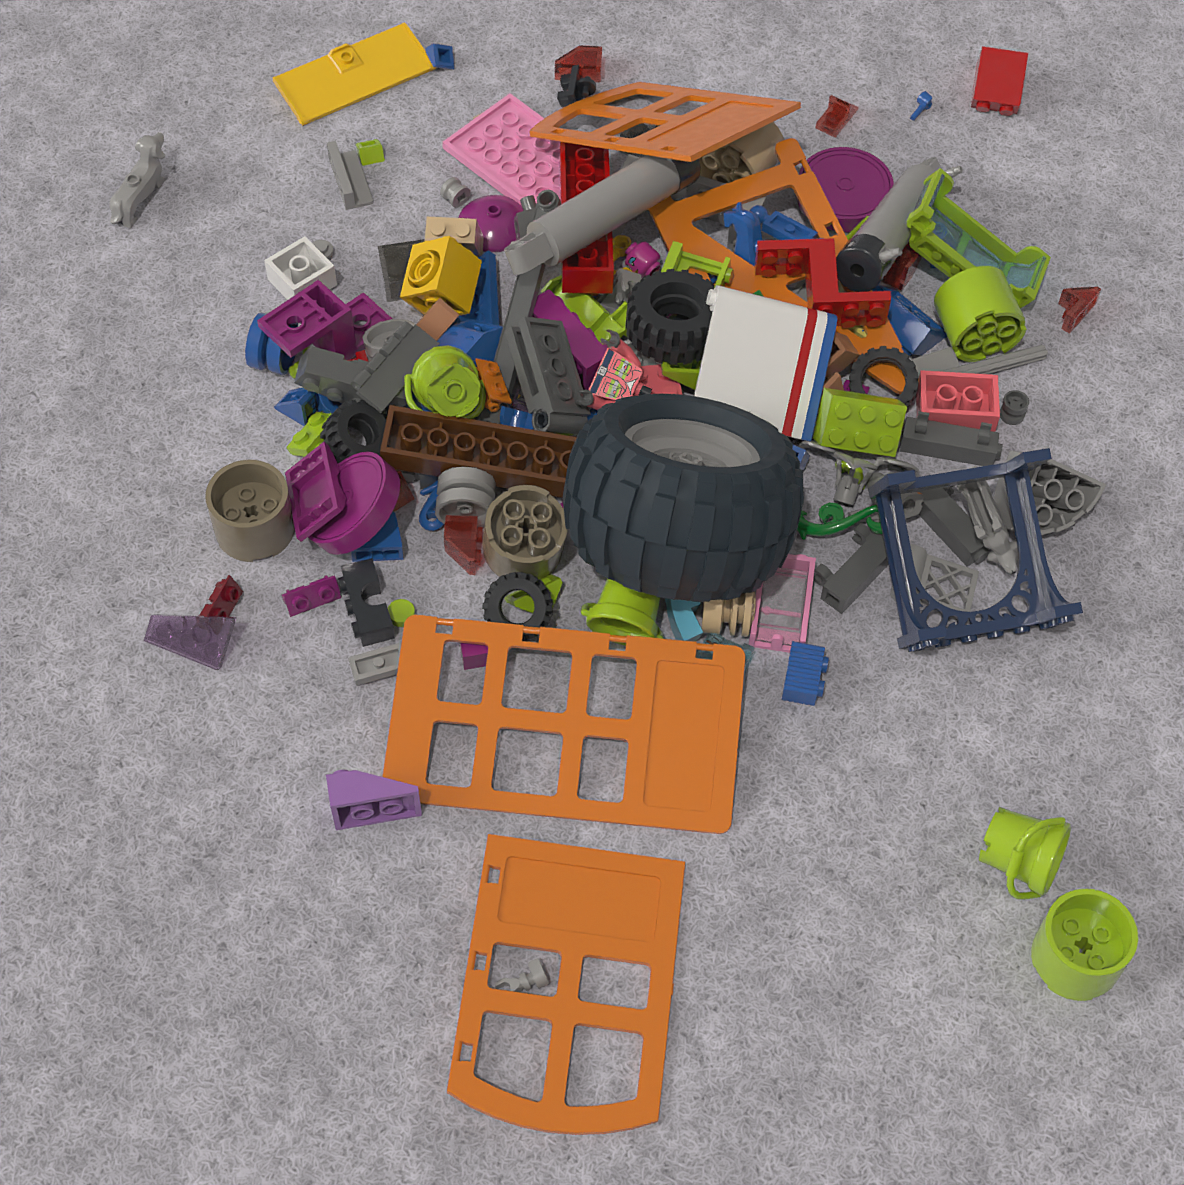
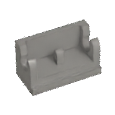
[595,268,642,314]

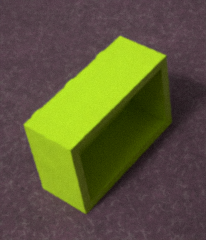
[813,388,907,457]

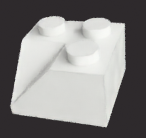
[264,236,337,300]

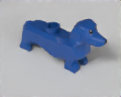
[723,202,764,266]

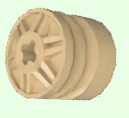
[701,592,756,637]

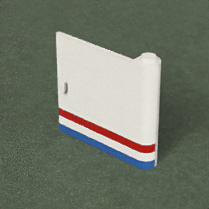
[694,285,837,441]

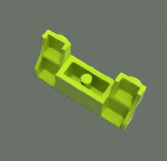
[541,275,627,347]

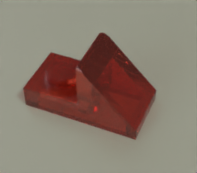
[815,95,859,138]
[1058,286,1101,334]

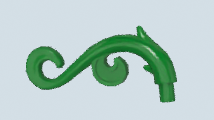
[797,502,883,540]

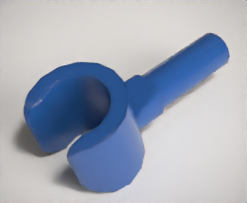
[910,91,933,121]

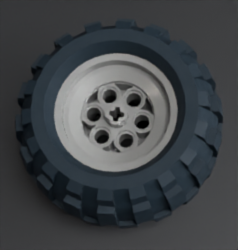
[563,394,804,602]

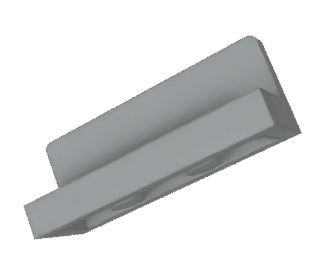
[327,141,373,210]

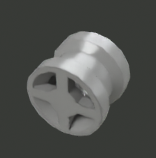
[440,177,471,208]

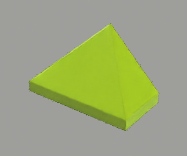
[504,574,562,613]

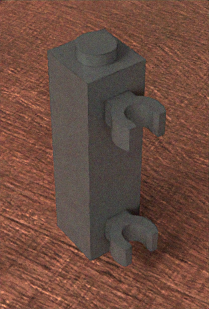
[900,411,1003,466]
[918,485,989,567]
[813,523,889,614]

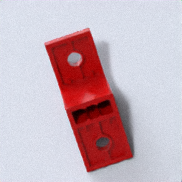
[754,238,891,328]

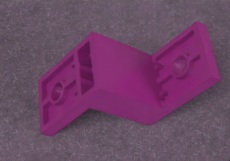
[257,280,393,360]

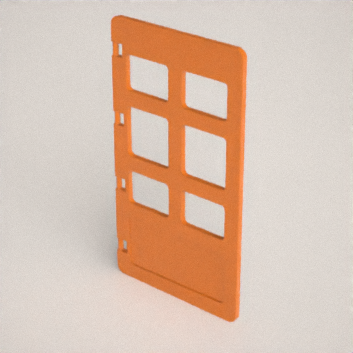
[382,615,745,834]

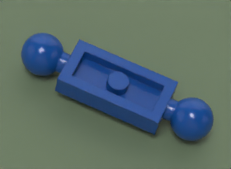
[749,205,825,240]

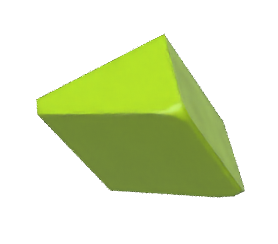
[355,139,385,166]

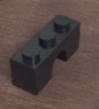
[338,558,395,647]

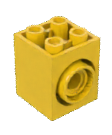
[400,236,482,316]

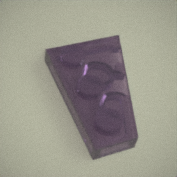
[143,614,237,670]

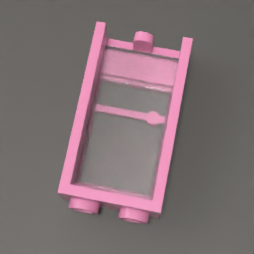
[748,554,816,653]

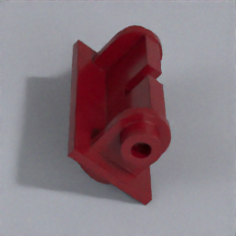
[197,575,243,635]

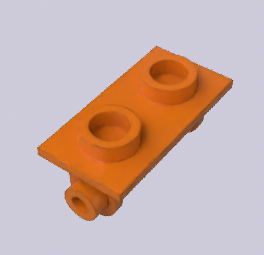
[475,358,512,412]

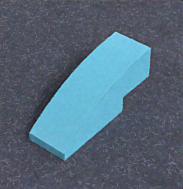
[665,598,703,642]

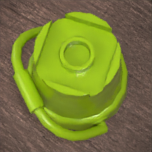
[405,345,486,419]
[581,579,664,646]
[979,807,1071,900]

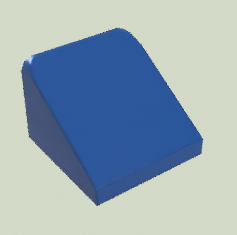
[425,43,454,69]

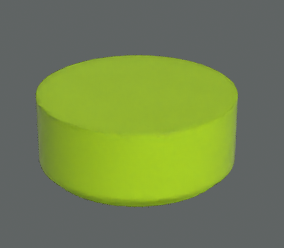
[388,599,415,627]

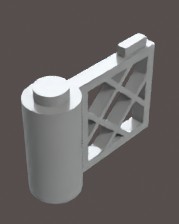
[890,544,979,620]

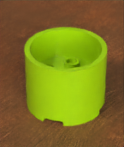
[934,266,1027,362]
[1031,889,1138,1001]

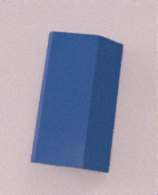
[443,250,499,334]

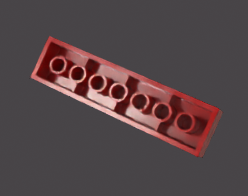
[559,141,614,294]

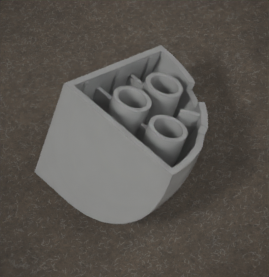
[994,451,1106,535]

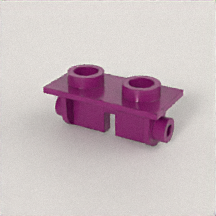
[282,575,341,617]

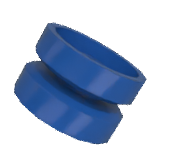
[245,312,298,375]

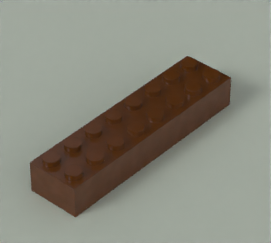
[380,405,577,498]

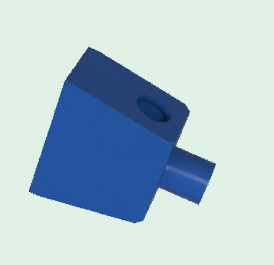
[351,511,404,562]

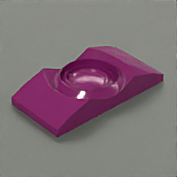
[285,442,346,542]

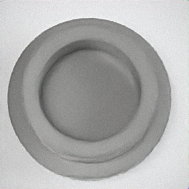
[312,240,333,260]

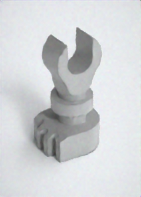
[495,958,549,992]

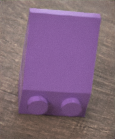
[326,769,422,831]

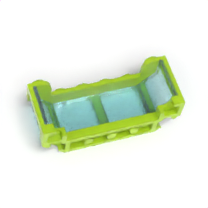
[907,168,1051,309]

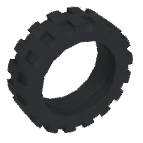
[849,346,918,408]

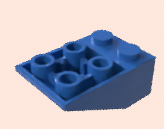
[437,319,503,367]

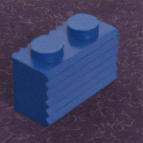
[782,641,829,706]

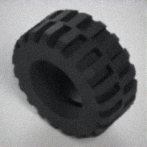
[625,269,714,366]

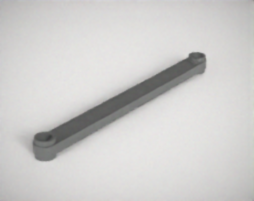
[478,189,561,424]

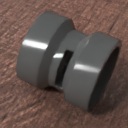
[1000,390,1029,425]

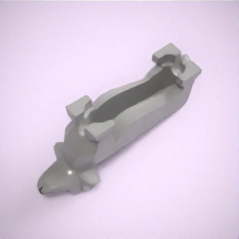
[110,132,165,229]
[956,466,1019,574]

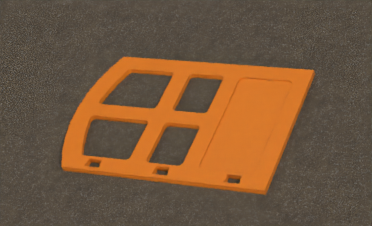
[529,82,801,162]
[447,834,685,1135]

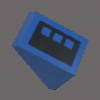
[274,387,319,426]

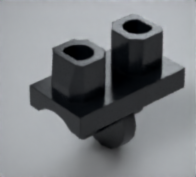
[557,65,597,107]

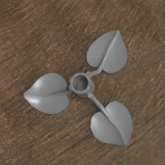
[798,441,920,506]

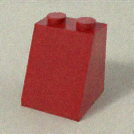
[971,46,1029,116]

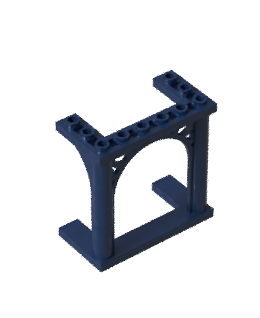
[868,448,1083,652]

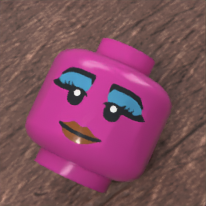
[625,241,661,278]

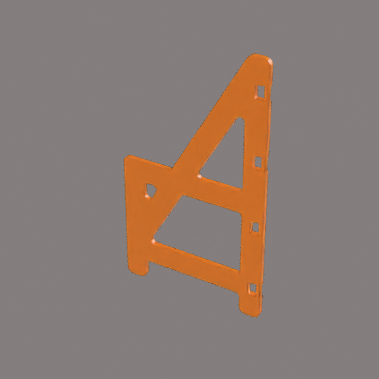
[649,138,919,394]

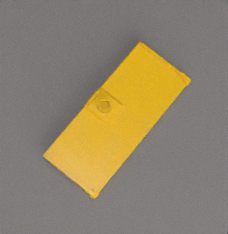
[272,22,436,126]

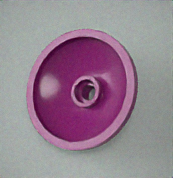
[458,195,523,253]

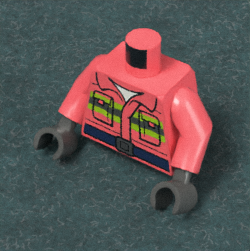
[575,329,653,410]

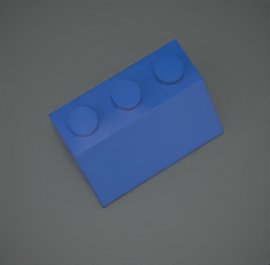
[873,285,947,356]

